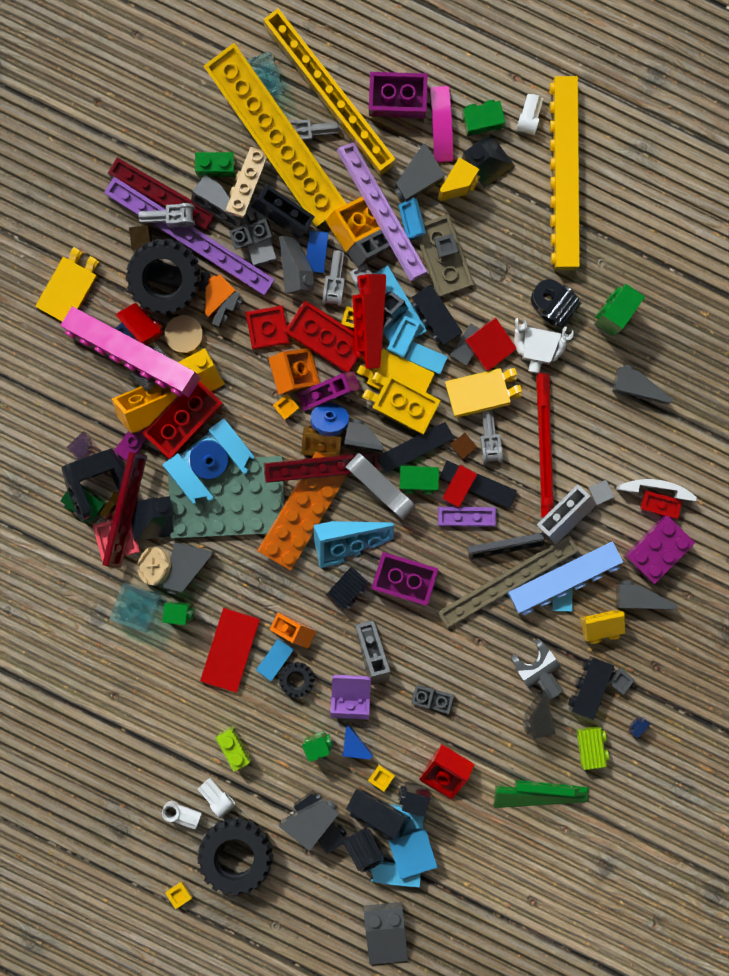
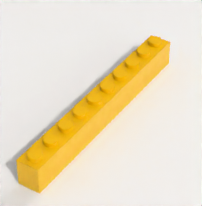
[263,8,396,176]
[549,76,579,270]

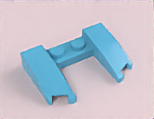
[163,418,254,505]
[366,804,424,887]

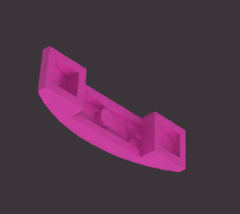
[430,86,453,163]

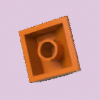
[268,348,320,395]

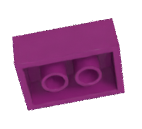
[369,72,428,118]
[623,516,695,584]
[371,551,438,606]

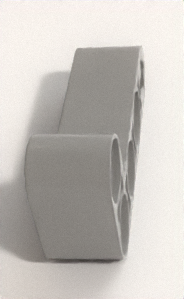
[346,453,416,520]

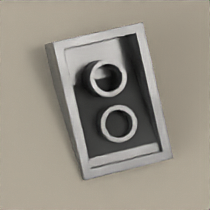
[364,902,408,965]

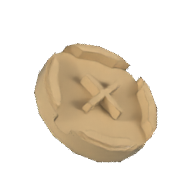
[165,315,203,353]
[138,547,171,586]

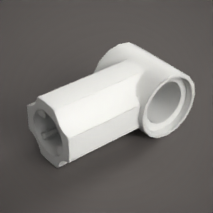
[516,94,543,135]
[198,777,236,818]
[162,801,201,829]

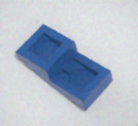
[306,230,329,273]

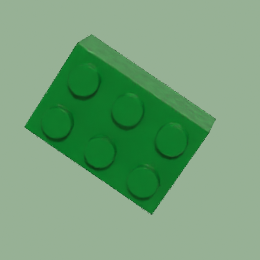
[594,284,645,337]

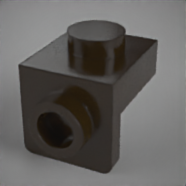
[100,492,119,519]

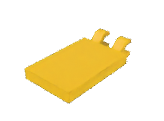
[35,247,99,322]
[357,349,434,392]
[445,368,522,418]
[362,372,441,435]

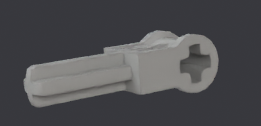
[289,119,339,142]
[139,203,195,228]
[322,250,345,307]
[480,409,503,464]

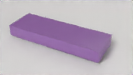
[438,507,496,526]

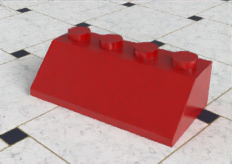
[141,381,225,459]

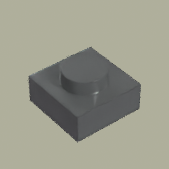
[434,234,458,258]
[608,667,635,695]

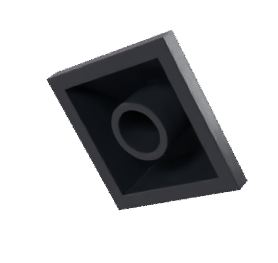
[462,135,515,189]
[131,496,173,541]

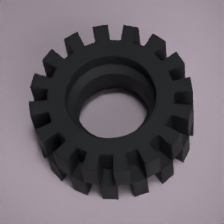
[279,662,314,698]

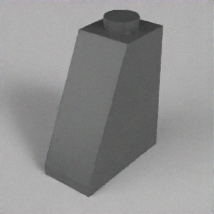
[394,143,445,202]
[163,542,214,595]
[279,798,339,851]

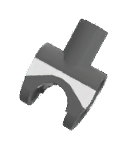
[511,638,563,700]

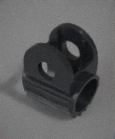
[531,279,582,328]
[344,828,385,873]

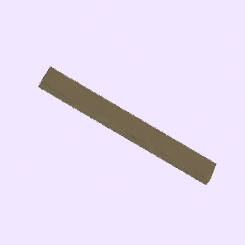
[438,535,579,629]

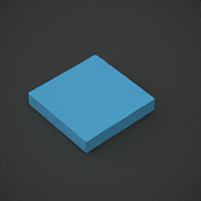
[389,829,437,879]

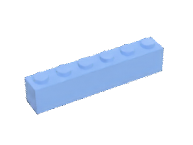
[508,541,623,615]

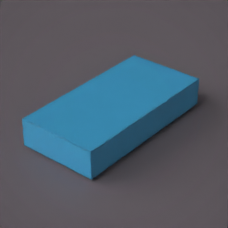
[398,197,426,241]
[256,638,294,681]

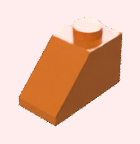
[205,274,236,319]
[270,612,316,648]

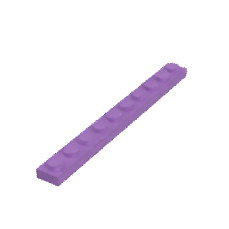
[104,177,275,296]

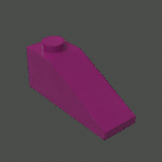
[297,371,361,411]

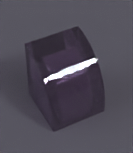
[67,431,92,460]

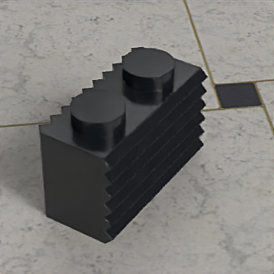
[326,566,368,610]

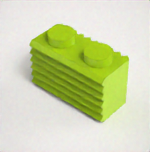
[215,726,251,772]
[576,726,609,770]

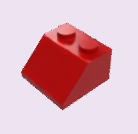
[116,303,164,347]
[419,744,475,800]

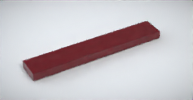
[107,157,215,231]
[102,452,147,568]
[263,452,379,483]

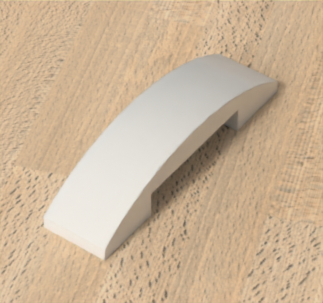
[616,479,696,501]

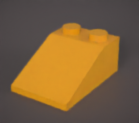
[325,197,380,252]
[112,380,177,433]

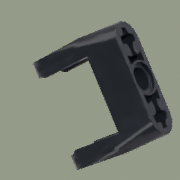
[61,448,125,520]

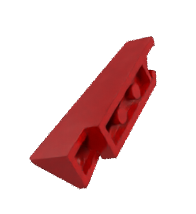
[352,274,387,369]

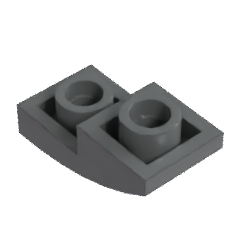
[229,218,274,250]
[212,292,243,329]
[411,685,455,714]

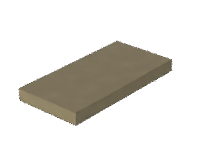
[417,214,474,298]

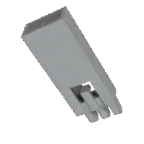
[242,194,277,267]

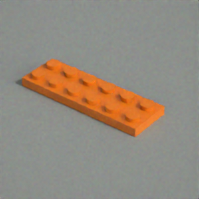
[257,452,348,571]

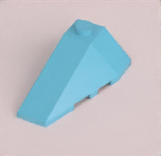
[314,521,394,568]

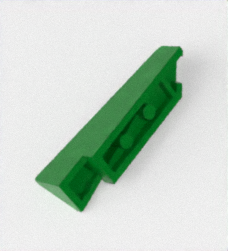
[493,780,589,808]

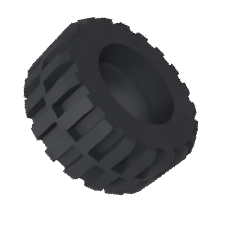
[126,239,202,315]
[197,817,273,897]

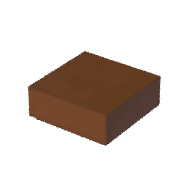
[450,433,477,459]

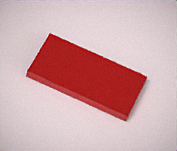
[284,300,359,373]
[200,607,260,693]

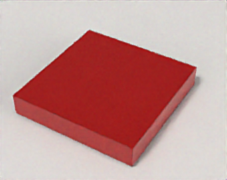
[245,305,290,350]
[464,318,516,371]

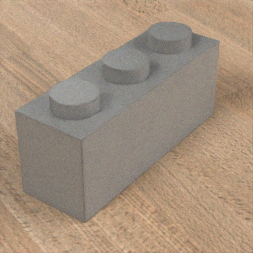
[537,484,597,545]

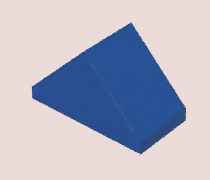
[343,724,373,759]

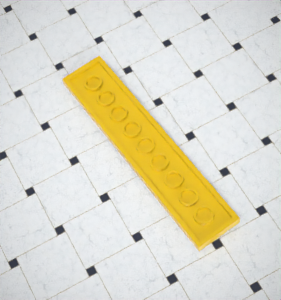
[203,43,347,227]

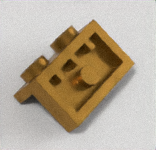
[301,425,342,457]

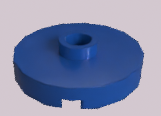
[310,403,349,436]
[189,440,228,479]

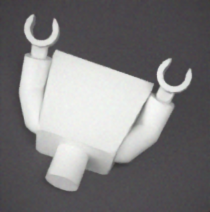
[514,318,574,374]

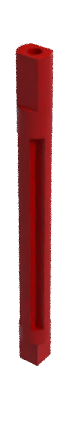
[536,373,554,517]

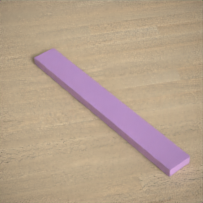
[337,142,428,282]

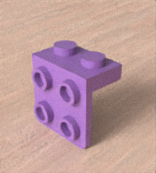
[330,675,371,719]

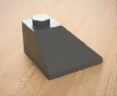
[344,419,383,452]

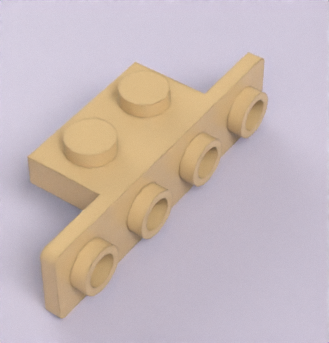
[226,147,267,218]

